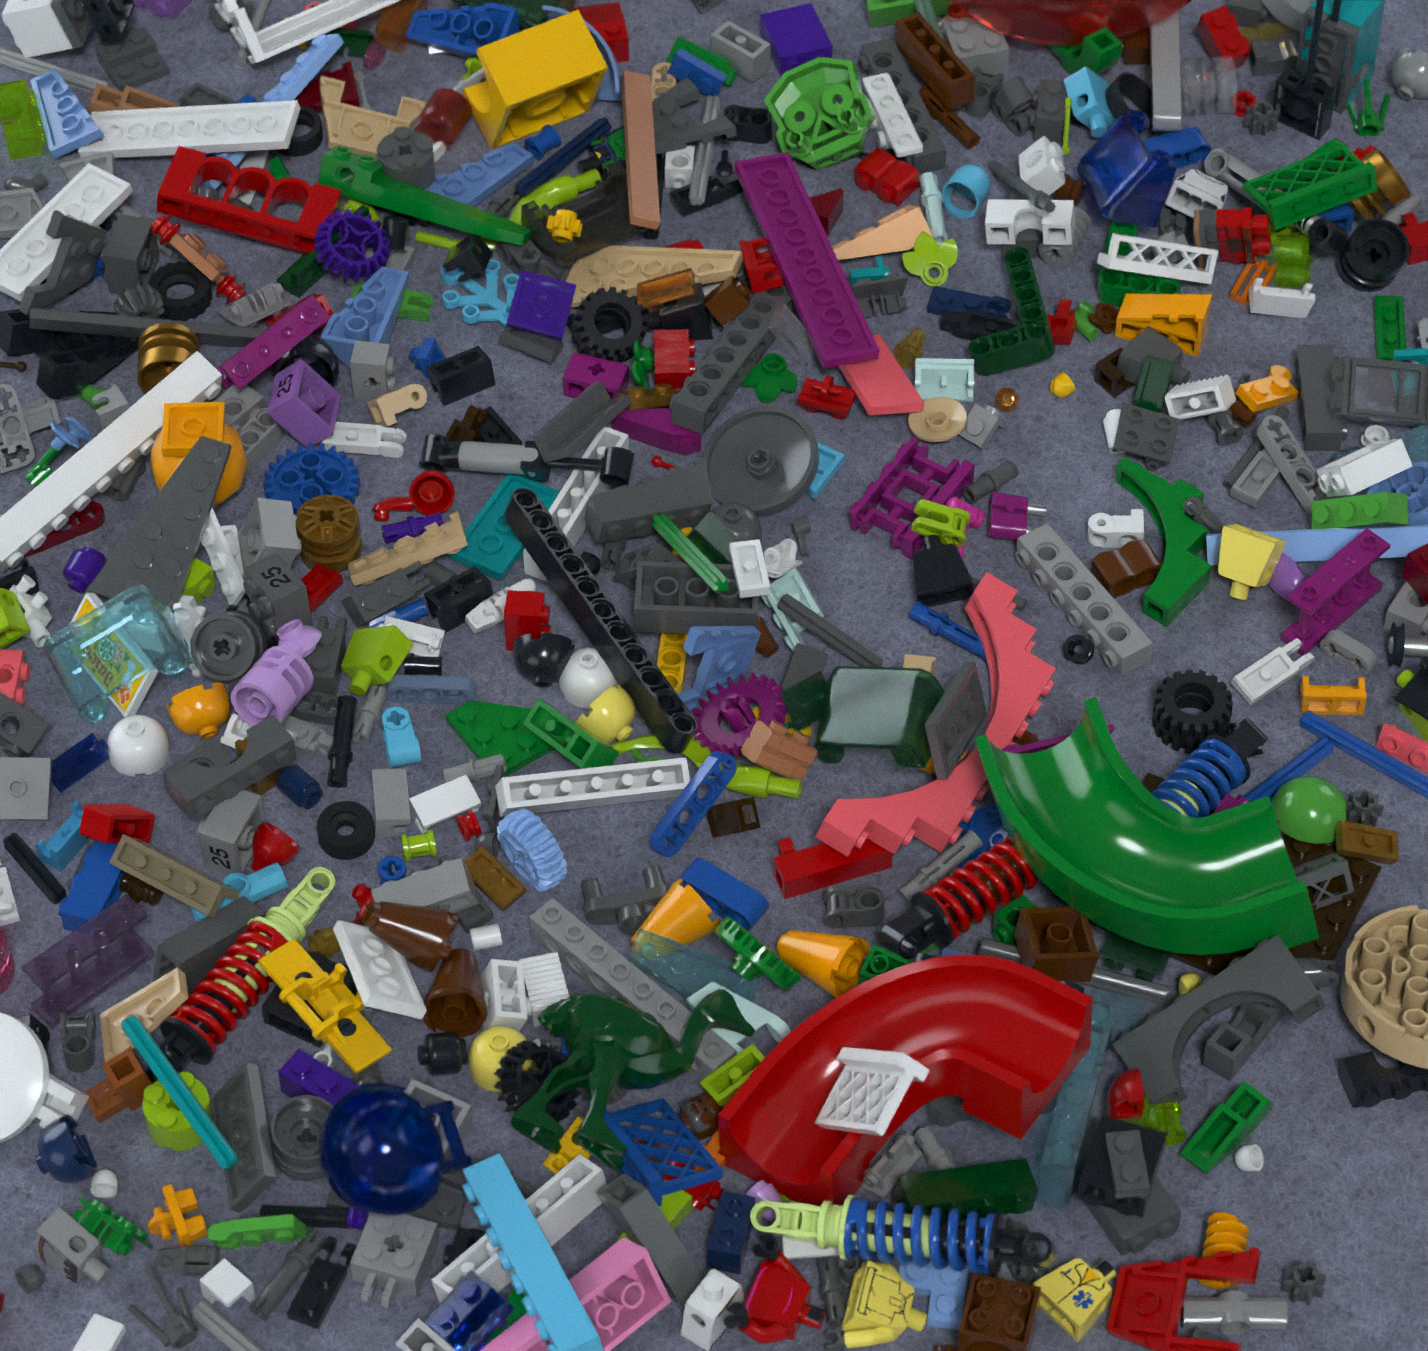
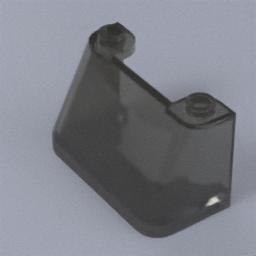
[521,162,649,266]

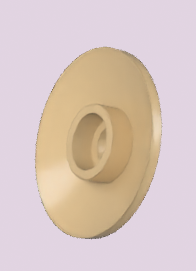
[908,397,967,442]

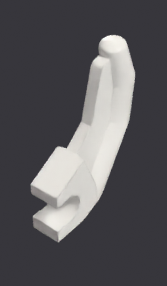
[171,602,202,677]

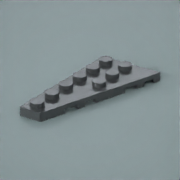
[86,436,232,618]

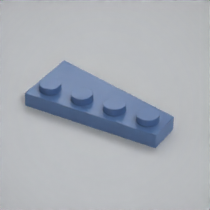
[31,69,104,159]

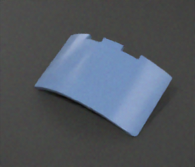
[542,5,622,102]

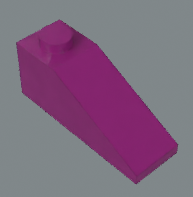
[612,408,701,454]

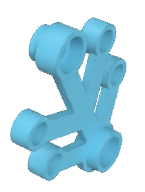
[440,259,519,328]

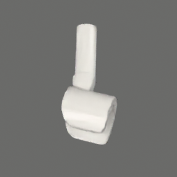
[313,1042,334,1069]

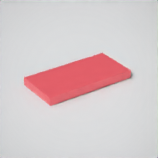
[838,334,924,416]

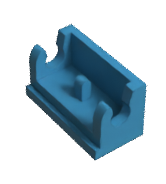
[36,800,87,872]

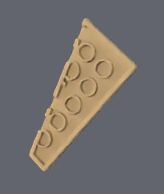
[565,244,744,308]

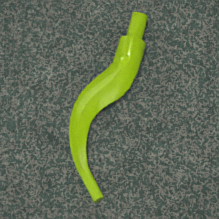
[415,168,601,250]
[610,734,802,800]

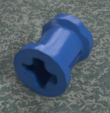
[524,125,561,160]
[378,856,407,887]

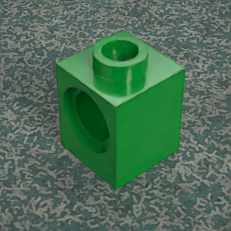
[992,895,1036,946]

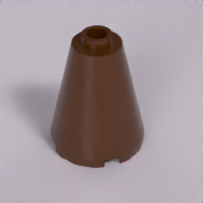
[423,948,487,1037]

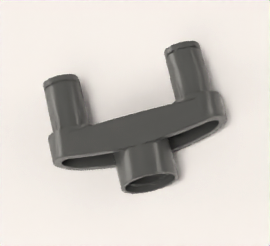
[581,864,670,935]

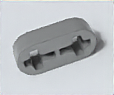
[1320,630,1377,676]

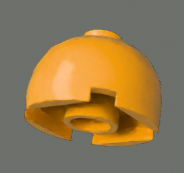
[166,682,231,739]

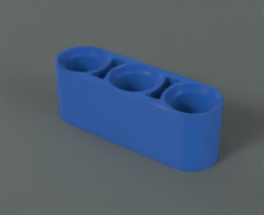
[1126,127,1212,179]
[677,858,769,931]

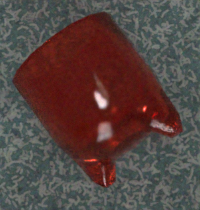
[413,88,473,146]

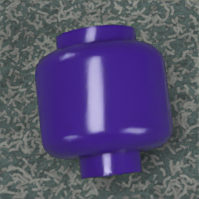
[63,547,106,594]

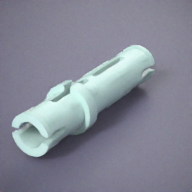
[920,172,948,245]

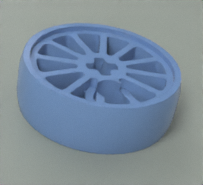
[1367,462,1428,525]

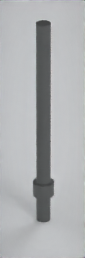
[988,160,1055,213]

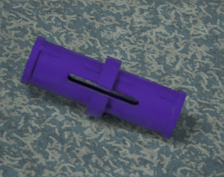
[381,512,443,544]

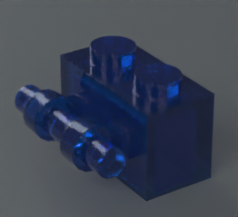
[424,1270,515,1351]

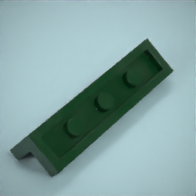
[276,205,369,298]

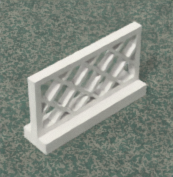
[815,1047,930,1136]

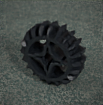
[494,1038,581,1123]

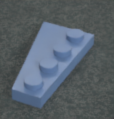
[425,141,534,207]

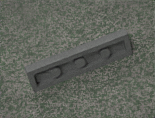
[532,381,632,462]
[1293,853,1354,909]

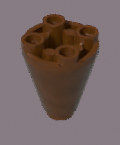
[363,901,458,973]

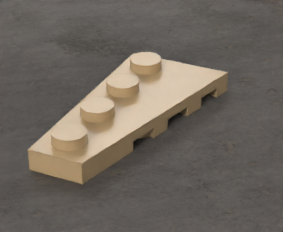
[348,511,468,586]

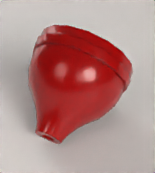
[409,470,455,515]
[251,821,301,871]

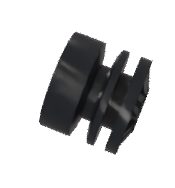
[1338,218,1410,292]

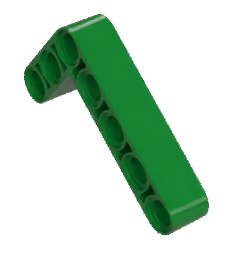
[1097,187,1181,307]

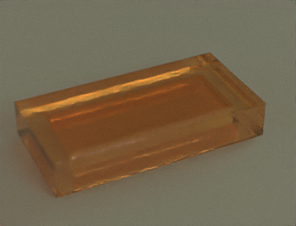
[637,268,695,309]

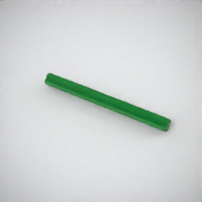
[652,513,729,594]

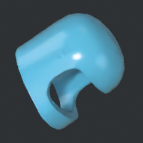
[942,165,991,219]

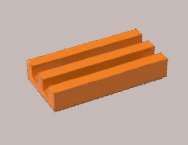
[1229,256,1279,306]

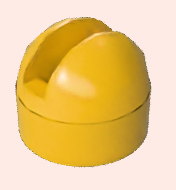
[1050,372,1076,398]

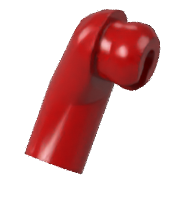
[352,884,374,927]

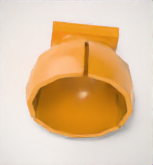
[150,402,247,505]

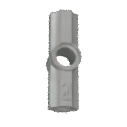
[1181,1290,1288,1335]

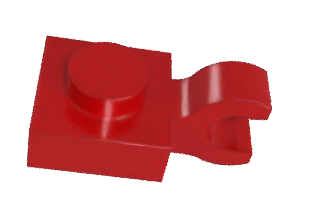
[1047,299,1077,344]

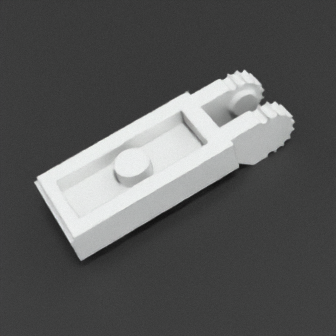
[320,422,407,458]
[1231,638,1315,706]

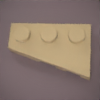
[100,967,188,1062]

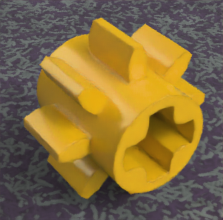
[546,209,583,244]

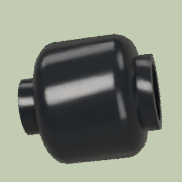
[418,1031,467,1076]

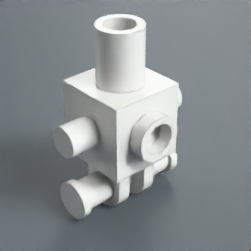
[9,575,53,648]

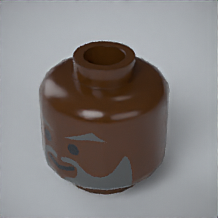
[677,1092,725,1141]

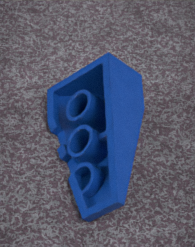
[405,3,519,58]

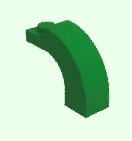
[1045,25,1122,75]

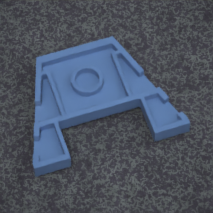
[677,626,761,711]

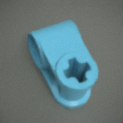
[382,707,422,768]

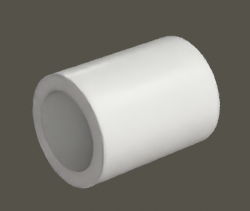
[469,923,502,951]

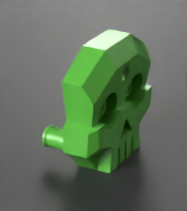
[763,57,876,170]

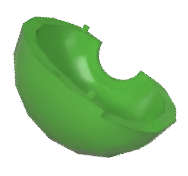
[1271,775,1347,844]

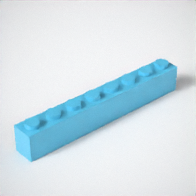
[462,1153,604,1351]

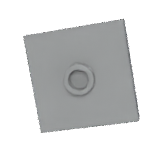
[0,757,52,821]

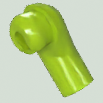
[343,198,381,223]

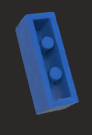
[58,840,127,939]

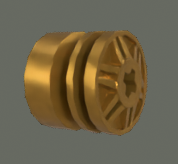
[1349,148,1412,220]
[137,323,199,393]
[295,494,362,573]

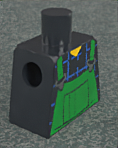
[578,126,627,186]

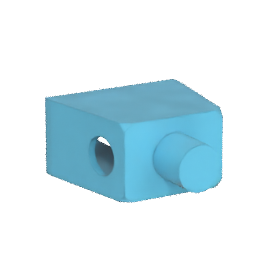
[1063,66,1117,137]

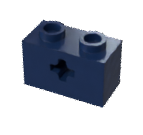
[707,1191,756,1275]

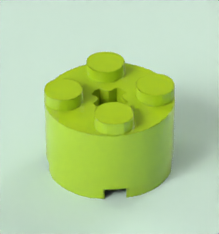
[143,1072,213,1151]

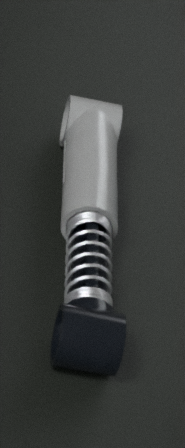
[1204,149,1348,253]

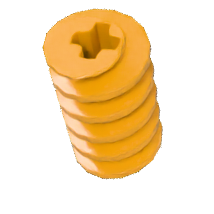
[1198,1212,1250,1289]

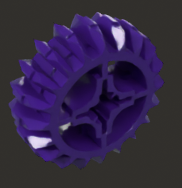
[313,208,391,284]

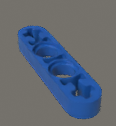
[649,751,737,857]

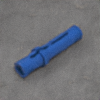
[909,601,987,662]

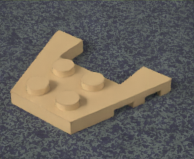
[319,76,426,161]

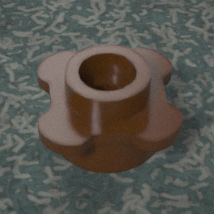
[1089,303,1119,334]

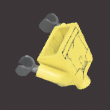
[824,1257,927,1351]

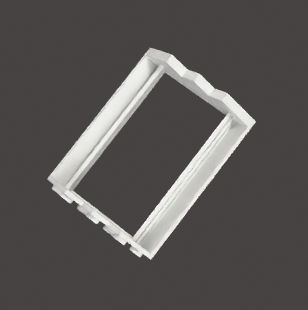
[214,0,400,64]

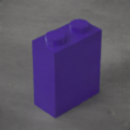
[760,3,832,77]

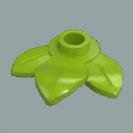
[902,231,958,287]

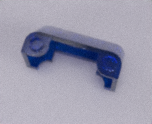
[1077,109,1177,227]

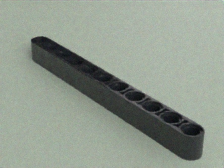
[504,487,697,753]

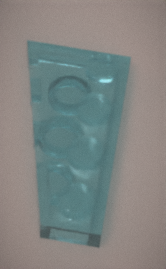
[629,928,761,1003]

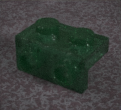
[780,671,836,731]
[1098,931,1172,982]

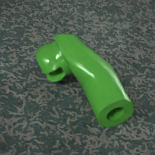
[1073,301,1099,341]

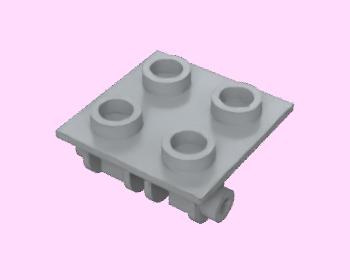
[216,283,291,327]

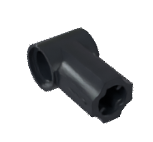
[382,214,409,250]

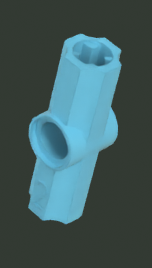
[190,863,288,922]

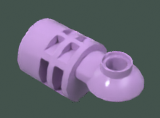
[231,619,322,727]

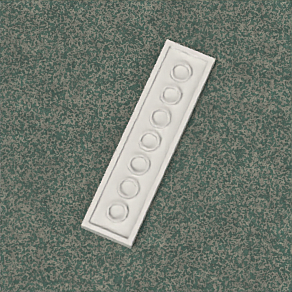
[78,100,300,158]

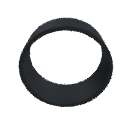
[1105,72,1152,132]

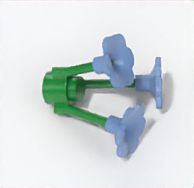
[24,417,93,487]

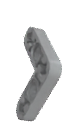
[0,383,34,474]

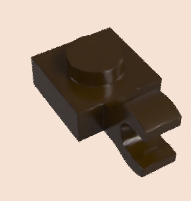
[446,405,489,442]

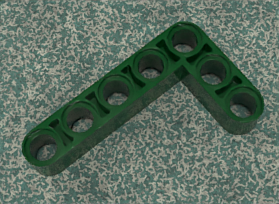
[968,247,1055,376]

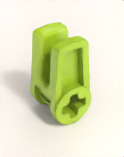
[911,499,971,547]

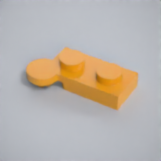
[1236,365,1299,413]

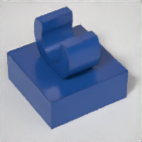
[408,338,446,379]

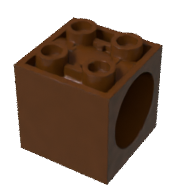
[957,1273,1041,1351]

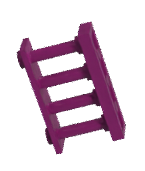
[217,295,331,391]
[1280,528,1390,656]

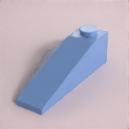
[320,267,409,368]

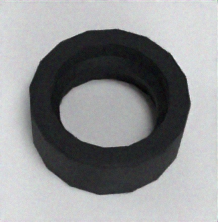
[276,105,323,157]

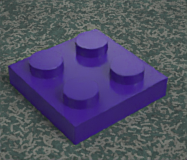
[506,270,577,341]

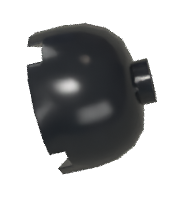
[513,633,575,687]

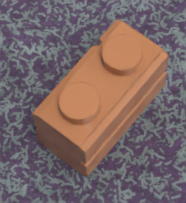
[741,720,818,780]

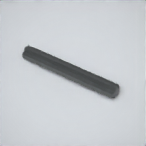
[777,594,883,674]

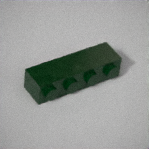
[894,1158,1039,1223]

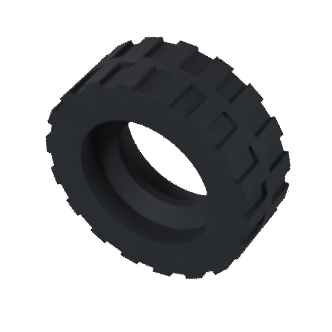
[148,261,212,321]

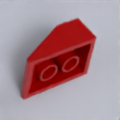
[565,2,629,63]

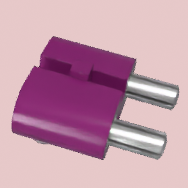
[987,492,1047,542]

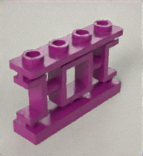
[849,436,975,560]

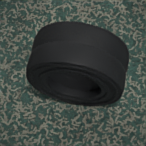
[317,801,375,860]

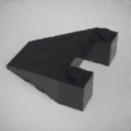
[0,309,139,399]

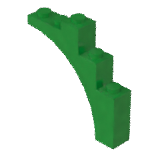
[1115,457,1211,627]

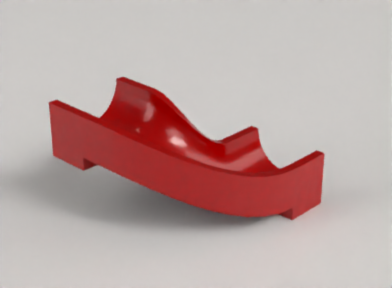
[718,955,1093,1207]

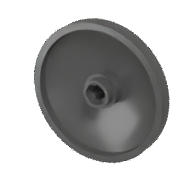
[703,406,819,516]

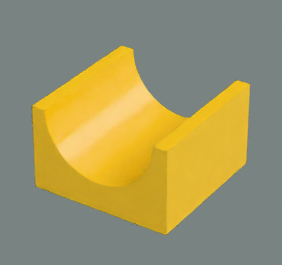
[462,10,608,150]

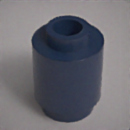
[276,764,323,809]

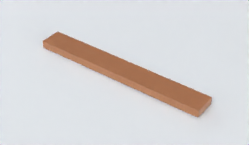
[621,70,660,229]

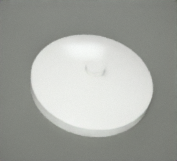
[0,1013,49,1143]

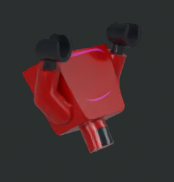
[724,1234,826,1345]

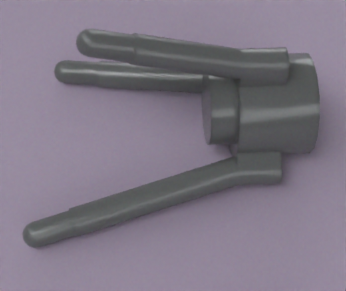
[128,1265,198,1349]

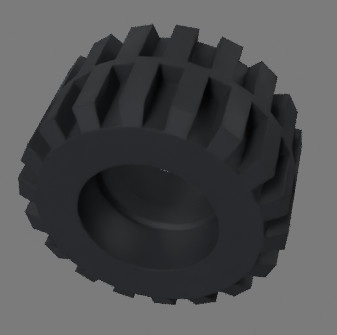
[571,287,648,363]
[1152,669,1233,754]

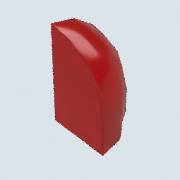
[1107,1068,1145,1119]

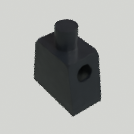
[643,282,713,340]
[913,535,974,607]

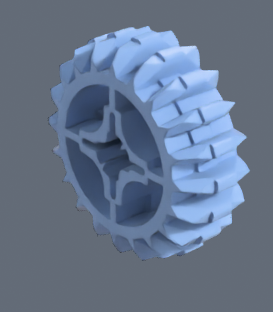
[497,808,567,892]

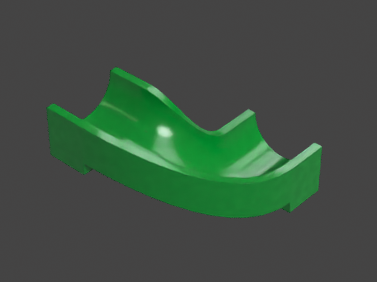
[974,697,1319,955]

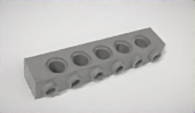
[1015,523,1153,676]

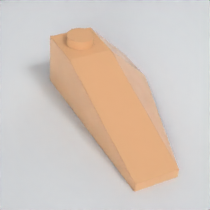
[832,205,933,260]

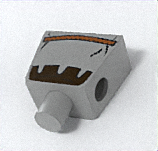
[36,1207,112,1285]

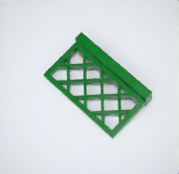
[1242,144,1377,230]

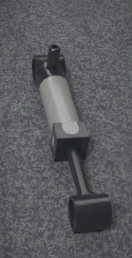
[419,434,634,486]

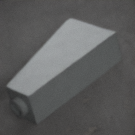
[153,896,266,994]
[597,1173,704,1306]

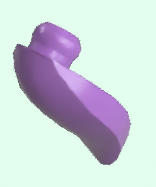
[1268,553,1306,600]

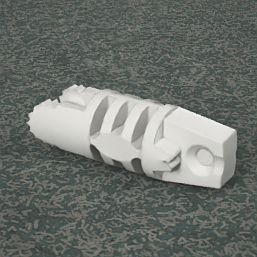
[465,578,536,633]

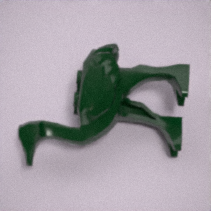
[511,989,755,1172]

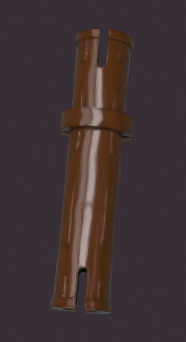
[918,86,980,150]

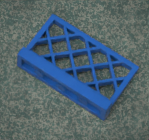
[604,1098,723,1206]

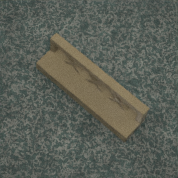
[109,834,240,917]

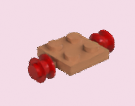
[150,214,246,305]

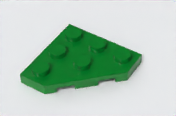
[445,700,555,776]

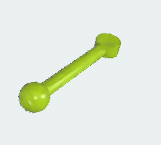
[1061,97,1071,156]

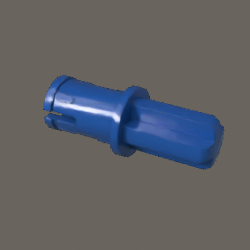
[368,598,429,628]

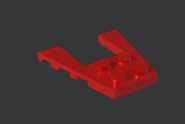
[1106,1247,1261,1351]

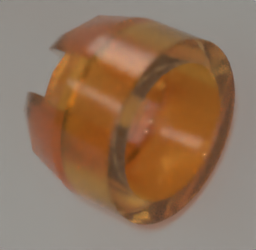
[995,387,1018,412]

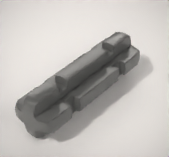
[1183,496,1225,534]

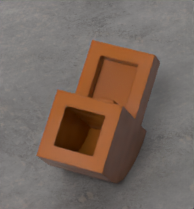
[83,1047,152,1123]

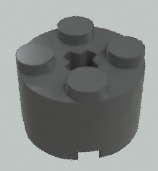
[377,126,435,189]

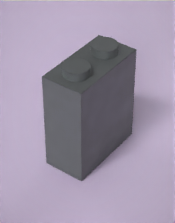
[1082,1177,1181,1256]

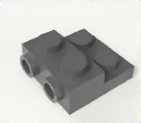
[95,26,170,92]

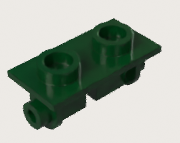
[324,27,377,59]

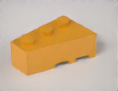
[1115,294,1212,357]

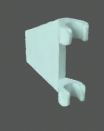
[686,981,791,1054]

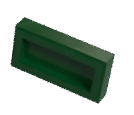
[1133,354,1175,414]

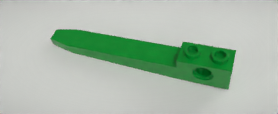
[318,146,532,245]

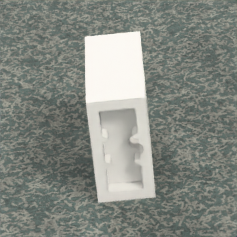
[1316,439,1412,497]

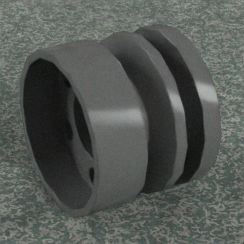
[271,1095,342,1181]

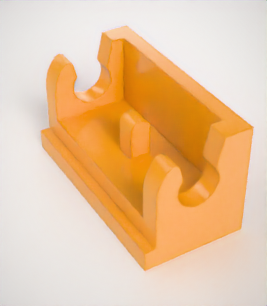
[1300,676,1367,715]

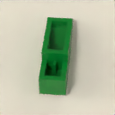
[1180,1081,1273,1175]

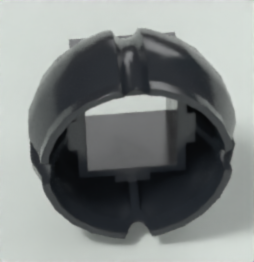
[272,333,339,388]

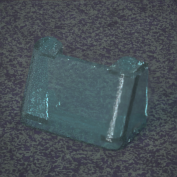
[44,585,193,725]

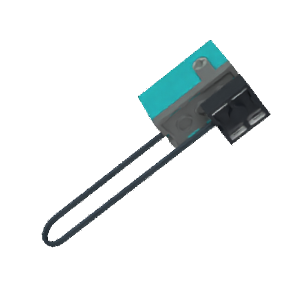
[1273,0,1385,140]

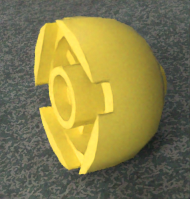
[576,684,636,744]
[468,1025,532,1092]

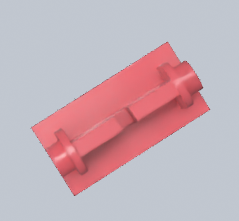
[1375,722,1428,773]

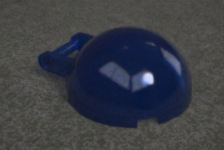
[319,1083,473,1218]

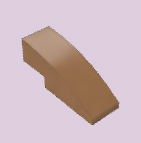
[87,83,178,116]

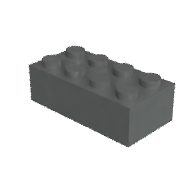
[634,561,759,634]

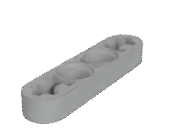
[1257,415,1333,515]

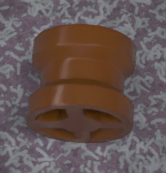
[1055,173,1086,207]

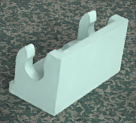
[915,358,974,401]

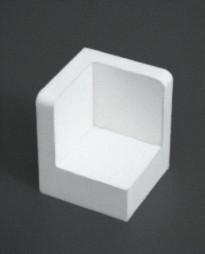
[199,1258,255,1307]

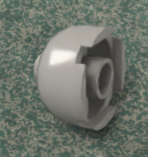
[1390,47,1428,100]

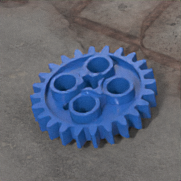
[263,443,361,514]

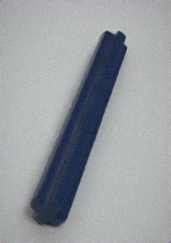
[515,117,611,197]

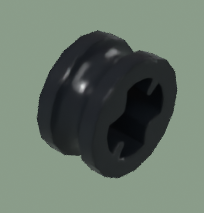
[1063,634,1094,665]

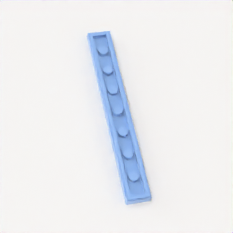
[1206,524,1428,565]

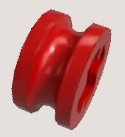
[1231,91,1256,117]
[456,810,482,842]

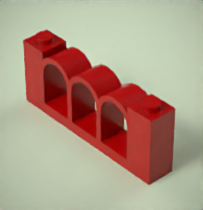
[157,146,341,254]

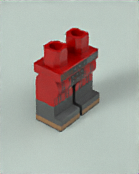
[1193,207,1272,268]

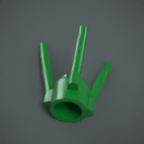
[1346,78,1390,136]

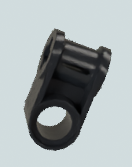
[720,105,773,144]

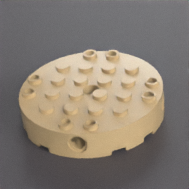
[1340,905,1428,1069]

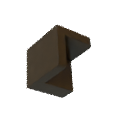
[1095,347,1135,398]
[707,797,761,837]

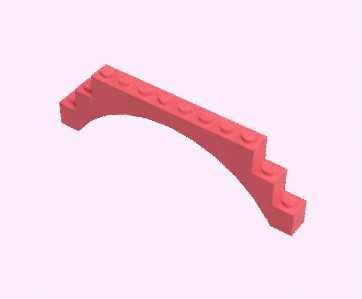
[815,572,1056,857]

